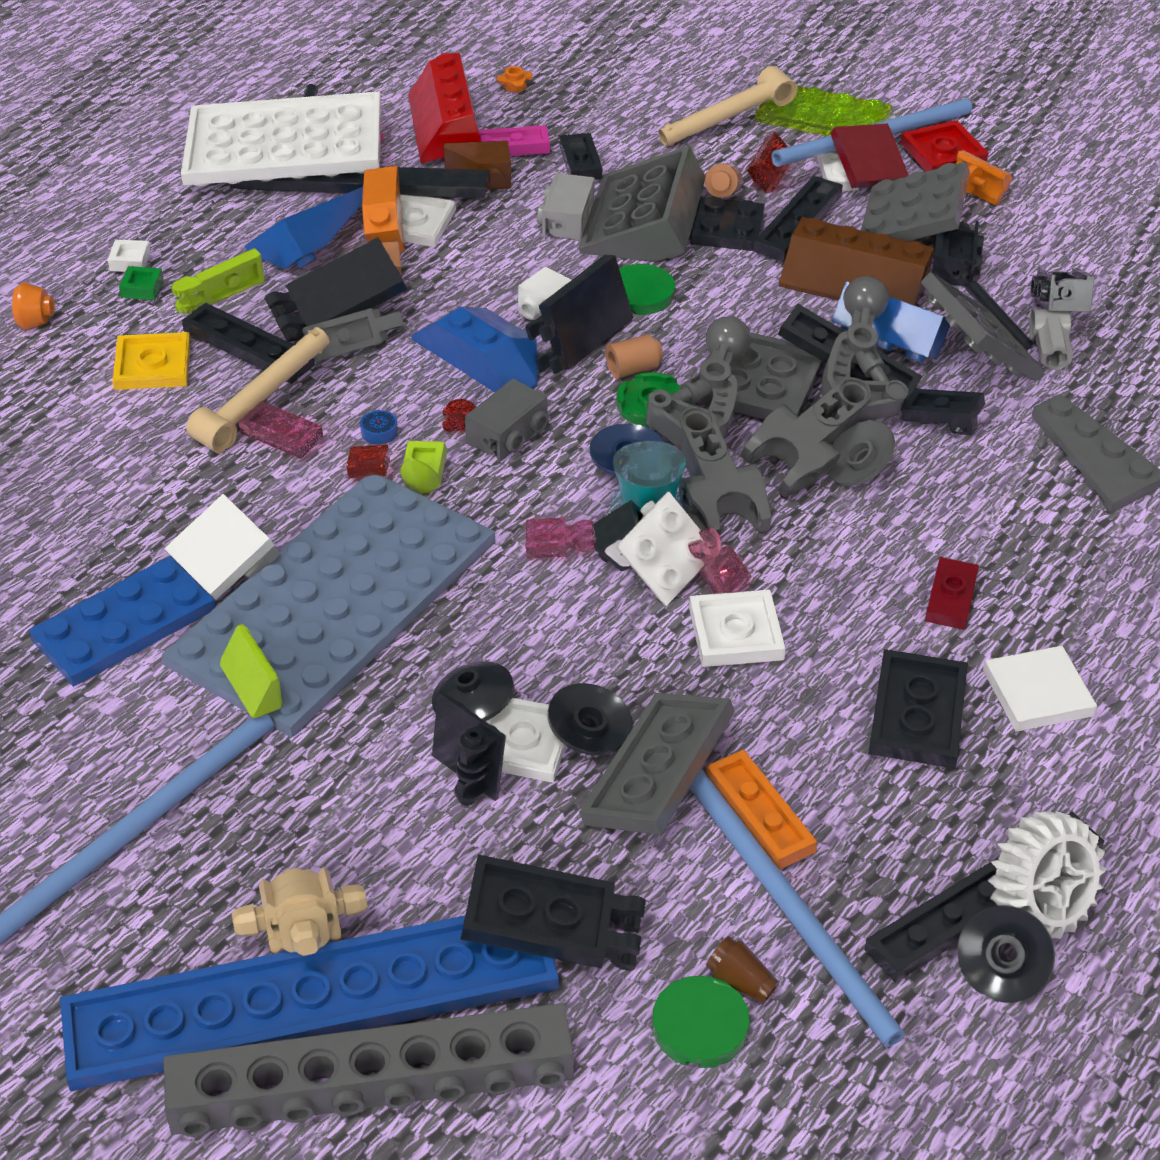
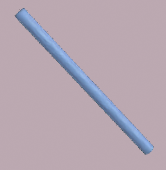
[772,99,972,167]
[0,714,274,944]
[690,768,905,1048]

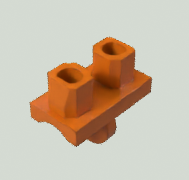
[956,150,1012,205]

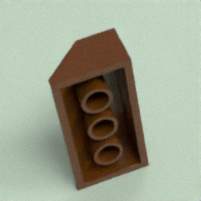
[779,217,934,306]

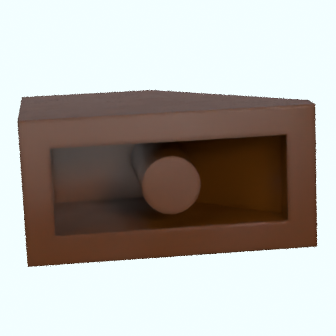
[444,141,511,190]

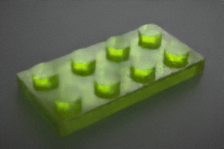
[755,86,892,136]

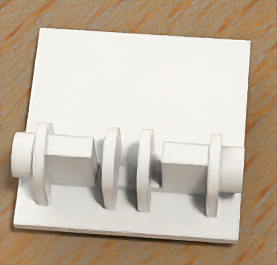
[616,492,717,606]

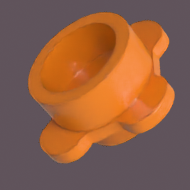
[497,66,532,92]

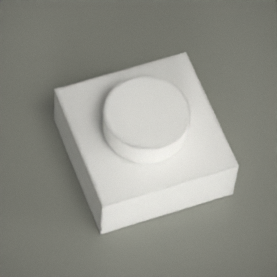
[108,240,150,272]

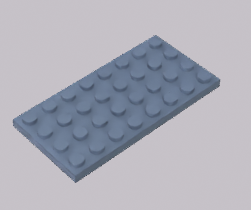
[162,471,495,738]

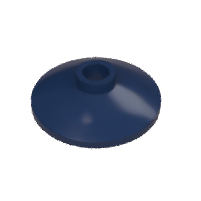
[590,424,665,477]

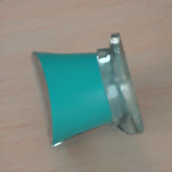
[610,441,686,513]

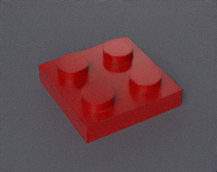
[900,120,989,172]

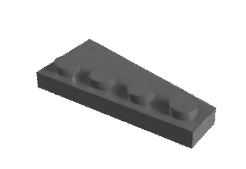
[1032,393,1160,514]

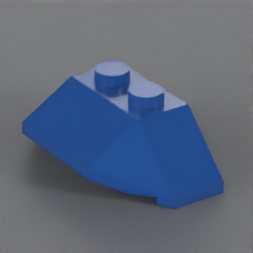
[412,307,537,392]

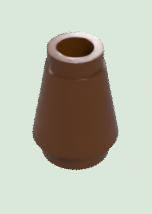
[706,936,780,1005]

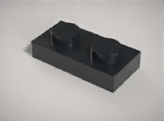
[559,133,603,180]

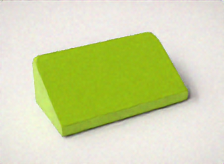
[220,624,283,718]

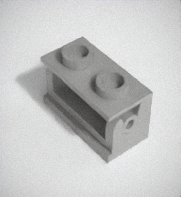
[537,173,595,242]

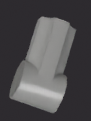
[1029,309,1073,370]

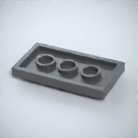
[579,693,735,835]

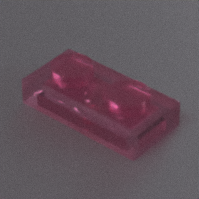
[239,401,323,459]

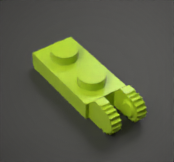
[171,248,265,314]

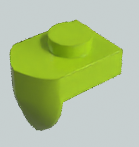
[400,441,448,494]

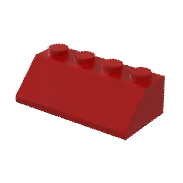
[408,52,482,164]

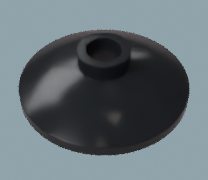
[432,661,514,721]
[547,683,633,755]
[957,905,1055,1003]

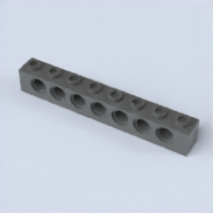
[164,1003,574,1137]

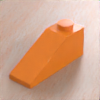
[362,166,405,253]

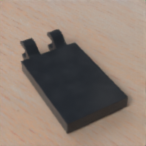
[264,237,408,342]
[525,255,633,374]
[460,854,646,971]

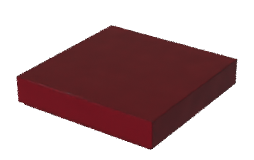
[830,123,909,188]

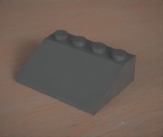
[578,145,706,262]

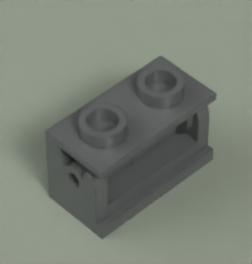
[465,379,549,462]

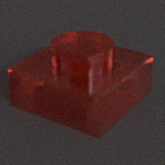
[346,444,390,479]

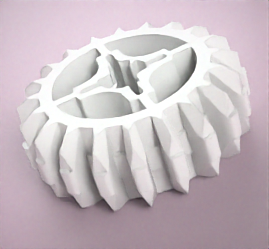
[988,811,1107,939]

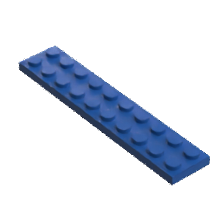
[60,916,559,1092]

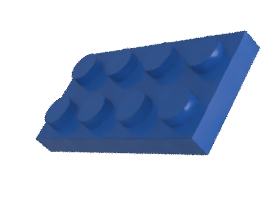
[28,555,215,687]

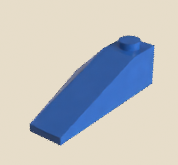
[244,187,363,269]

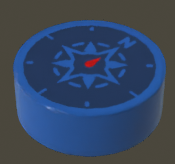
[360,410,398,444]

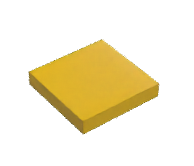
[112,332,191,390]

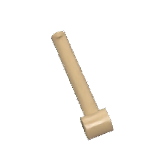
[658,66,797,147]
[186,327,330,454]

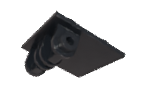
[432,690,506,806]

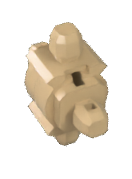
[232,866,368,956]

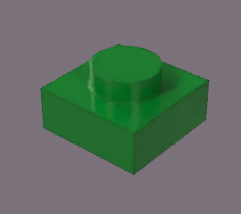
[119,266,164,300]

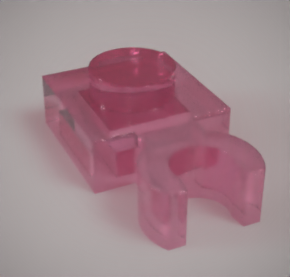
[525,517,594,559]
[688,527,752,594]

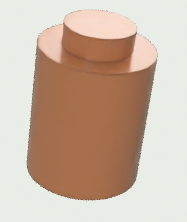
[705,163,743,198]
[605,334,663,379]

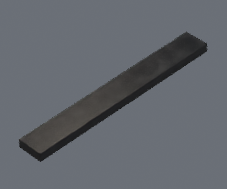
[230,166,491,198]

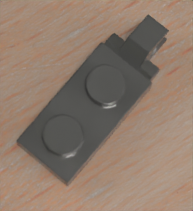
[302,308,404,362]

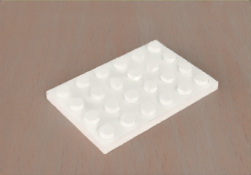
[181,91,381,186]

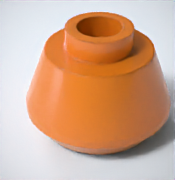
[12,282,55,330]

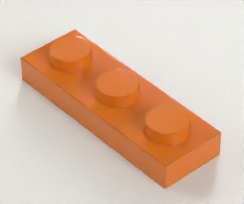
[706,750,817,869]

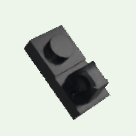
[901,388,986,436]

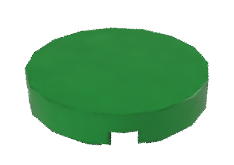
[619,263,675,315]
[616,372,689,428]
[652,976,750,1068]

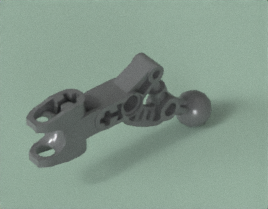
[740,276,908,497]
[646,316,772,543]

